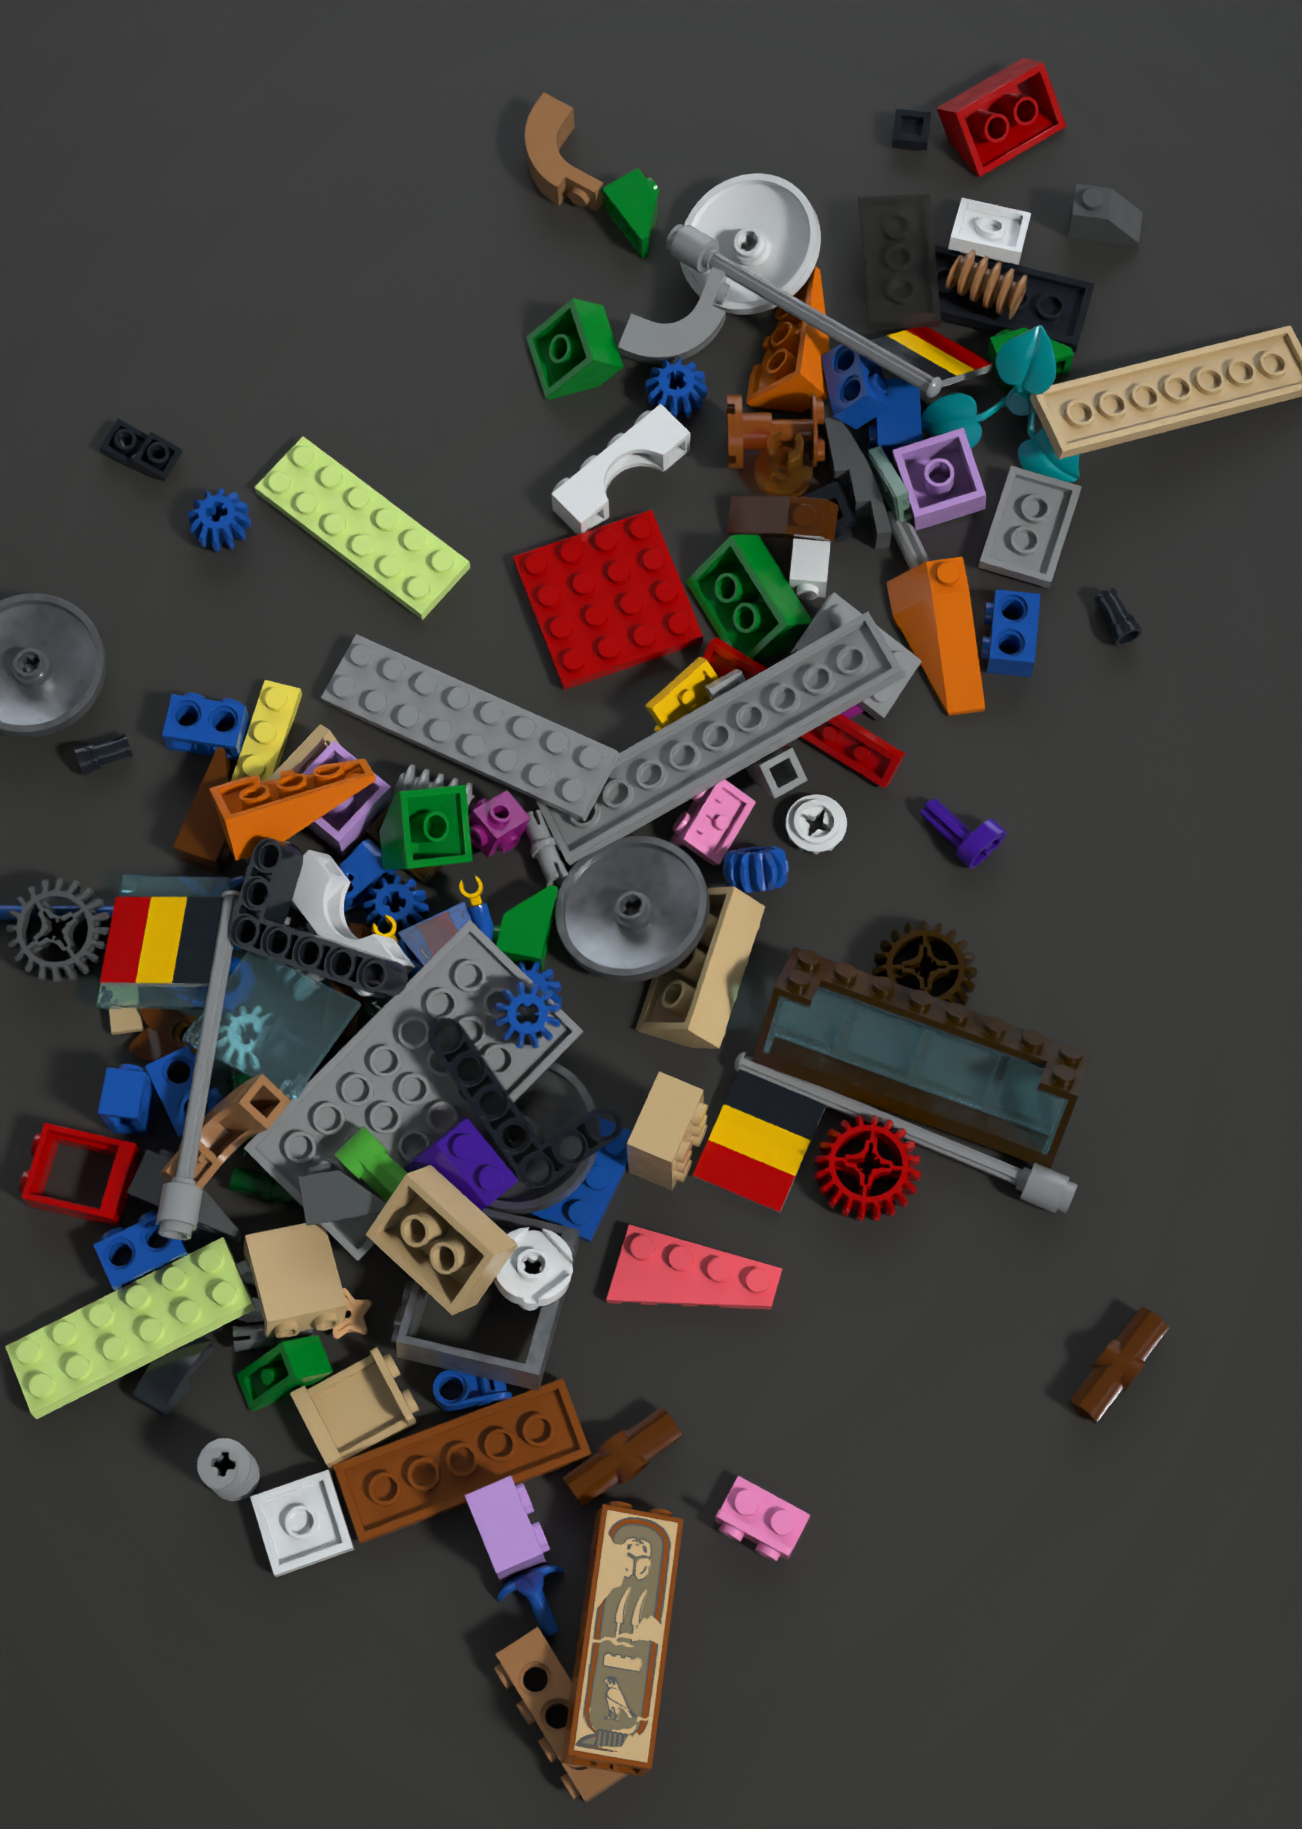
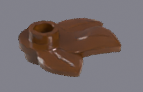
[129,1002,202,1077]

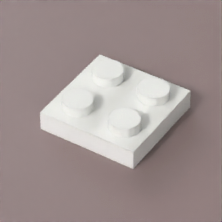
[948,198,1031,265]
[250,1470,355,1577]

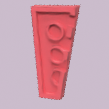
[606,1225,782,1310]

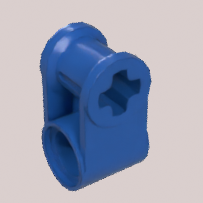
[339,839,397,913]
[433,1370,513,1413]

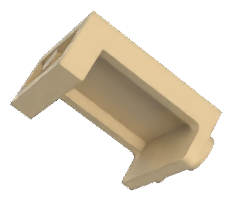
[243,1223,347,1339]
[290,1347,419,1471]

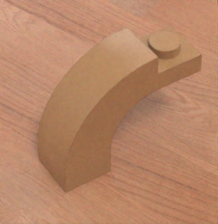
[525,92,603,212]
[160,1073,291,1189]

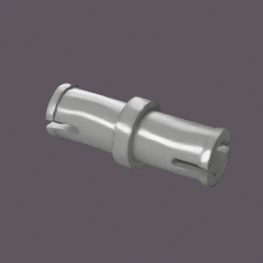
[525,810,568,887]

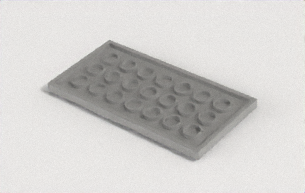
[244,920,583,1261]

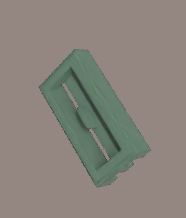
[868,446,912,523]

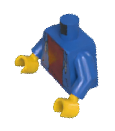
[372,876,494,979]

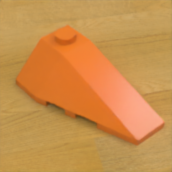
[746,266,830,412]
[886,557,985,716]
[209,758,376,860]

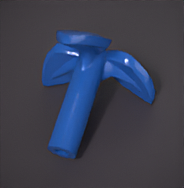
[497,1565,565,1637]

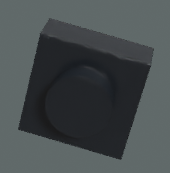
[892,109,931,150]

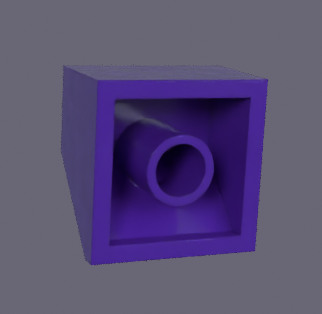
[403,1116,519,1211]

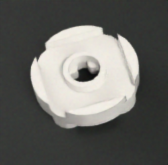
[494,1227,573,1311]

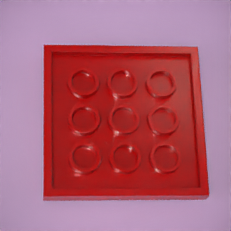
[513,510,703,691]

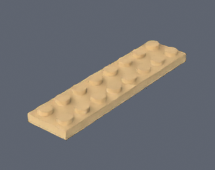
[1030,325,1302,459]

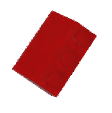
[936,58,1067,177]

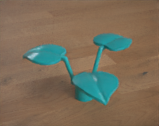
[921,325,1080,483]

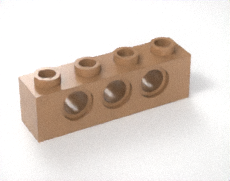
[494,1627,628,1803]

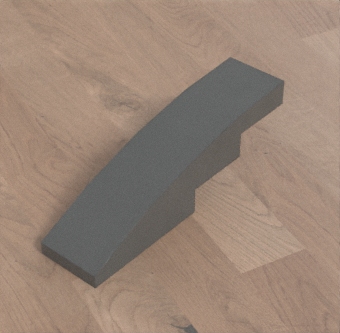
[821,405,892,550]

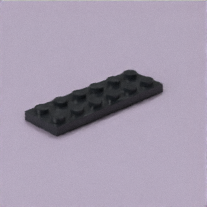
[866,233,1094,352]

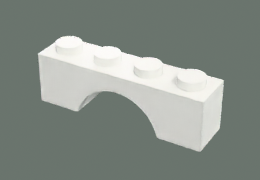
[551,404,690,535]
[290,850,415,999]

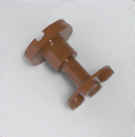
[726,393,825,469]

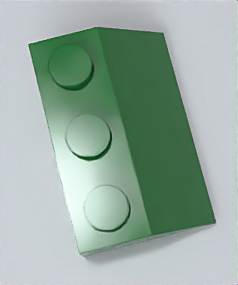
[685,535,812,663]

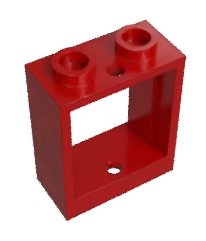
[19,1122,142,1228]

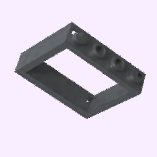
[391,1208,579,1391]

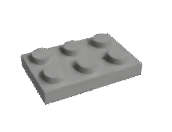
[978,466,1082,589]
[790,592,922,722]

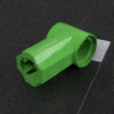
[334,1126,407,1203]

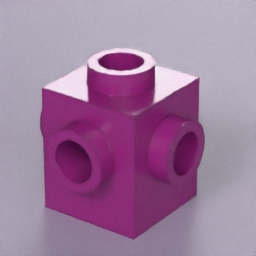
[469,790,531,858]

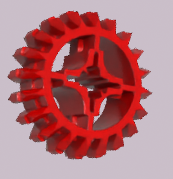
[814,1115,921,1222]

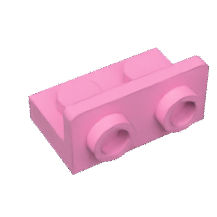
[670,780,756,866]
[715,1476,811,1562]

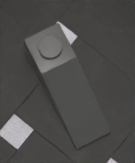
[127,1149,244,1245]

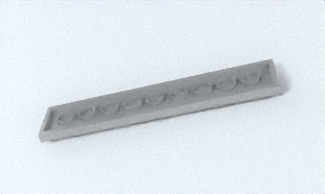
[536,611,906,867]

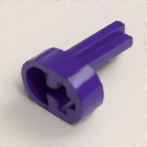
[919,798,1007,869]

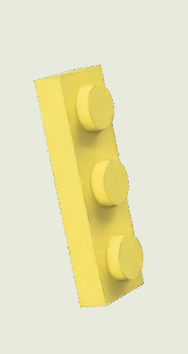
[231,680,302,782]

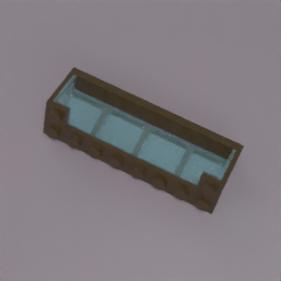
[752,947,1092,1169]

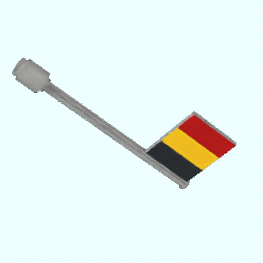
[666,224,993,398]
[100,890,240,1240]
[692,1052,1078,1214]

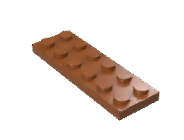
[333,1378,592,1544]

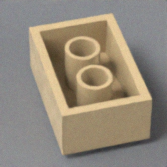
[627,1071,708,1191]
[365,1165,518,1316]

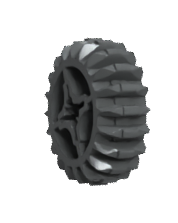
[6,877,111,982]

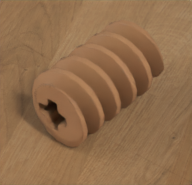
[945,249,1027,320]

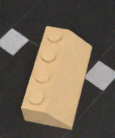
[636,887,765,1049]

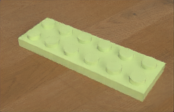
[255,436,470,620]
[5,1237,256,1419]

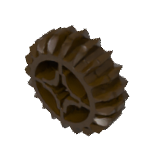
[871,920,977,1025]

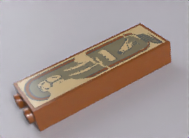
[561,1501,684,1777]

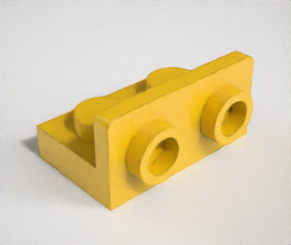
[645,657,719,732]

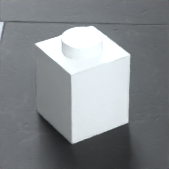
[789,538,831,600]

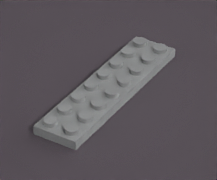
[321,634,620,822]

